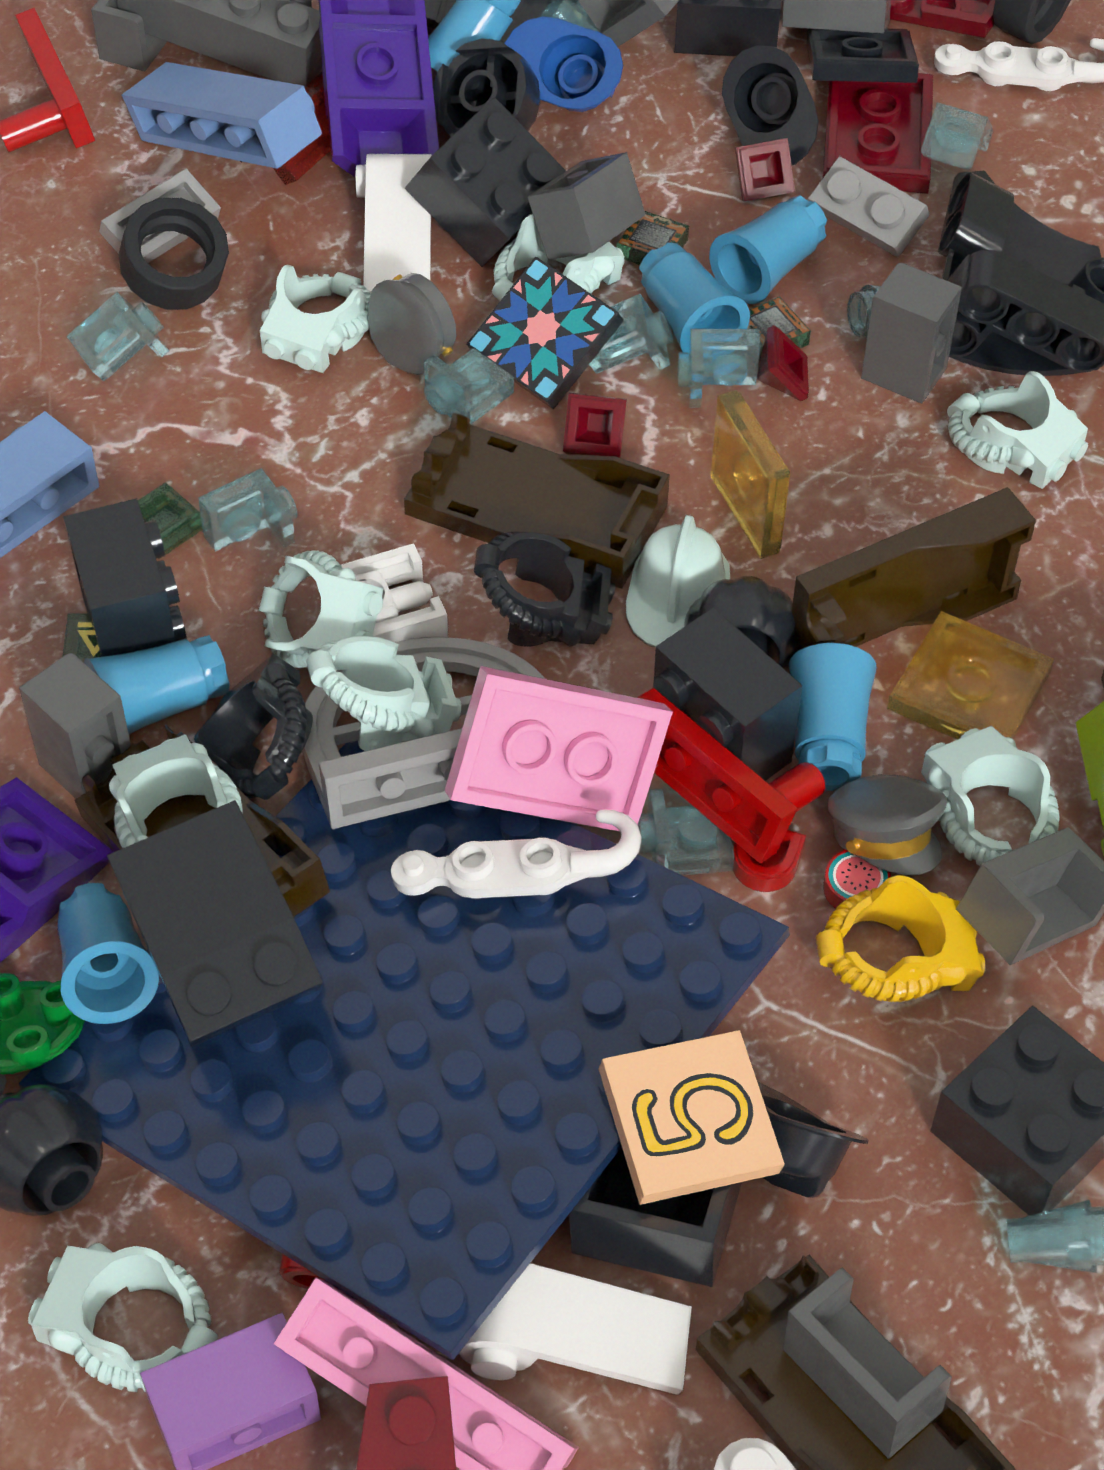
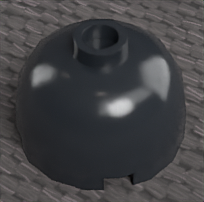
[433,38,540,137]

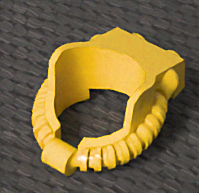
[815,876,985,1002]

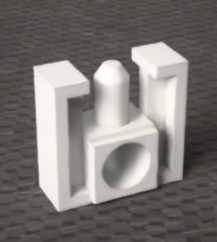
[341,543,448,642]

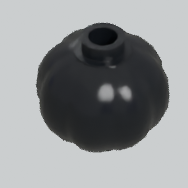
[684,576,798,668]
[0,1084,103,1216]

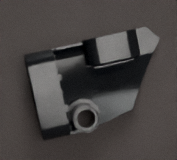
[938,170,1104,376]

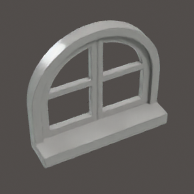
[303,637,545,829]

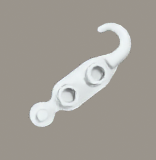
[934,38,1104,91]
[391,810,642,898]

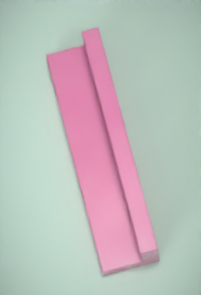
[274,1278,579,1470]

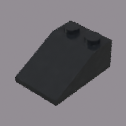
[107,800,323,1047]

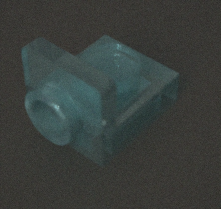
[921,102,994,170]
[66,292,170,381]
[589,294,673,374]
[677,329,760,408]
[424,348,514,424]
[198,468,298,551]
[638,789,734,875]

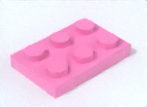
[444,666,673,831]

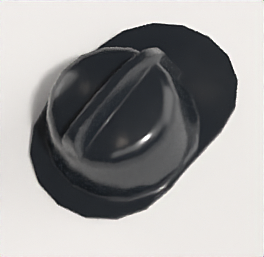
[722,45,819,166]
[757,1081,869,1198]

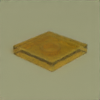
[711,390,790,559]
[887,611,1054,740]

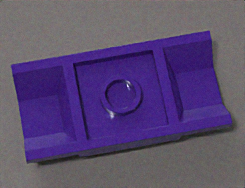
[318,0,439,177]

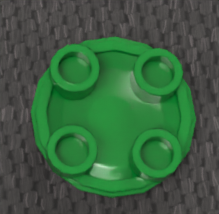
[0,973,85,1074]

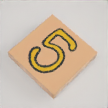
[599,1030,785,1205]

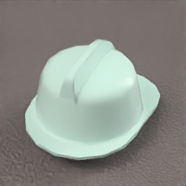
[626,515,730,648]

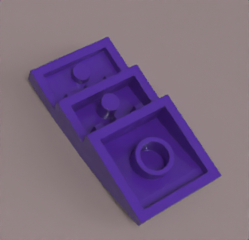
[0,777,114,962]

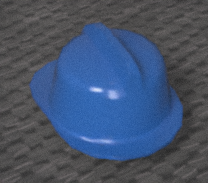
[505,16,623,112]

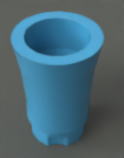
[428,0,521,72]
[709,195,827,304]
[639,243,750,362]
[84,635,230,735]
[789,643,877,791]
[57,883,159,1024]

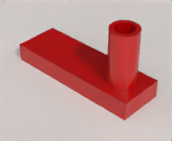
[0,7,96,153]
[637,688,825,864]

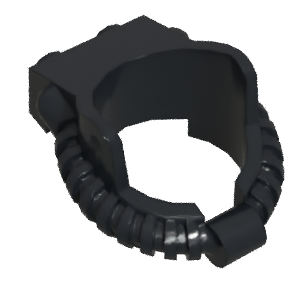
[474,531,616,647]
[194,653,313,800]

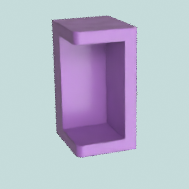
[140,1313,321,1470]

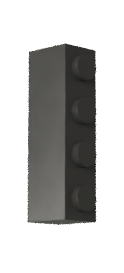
[117,0,322,92]

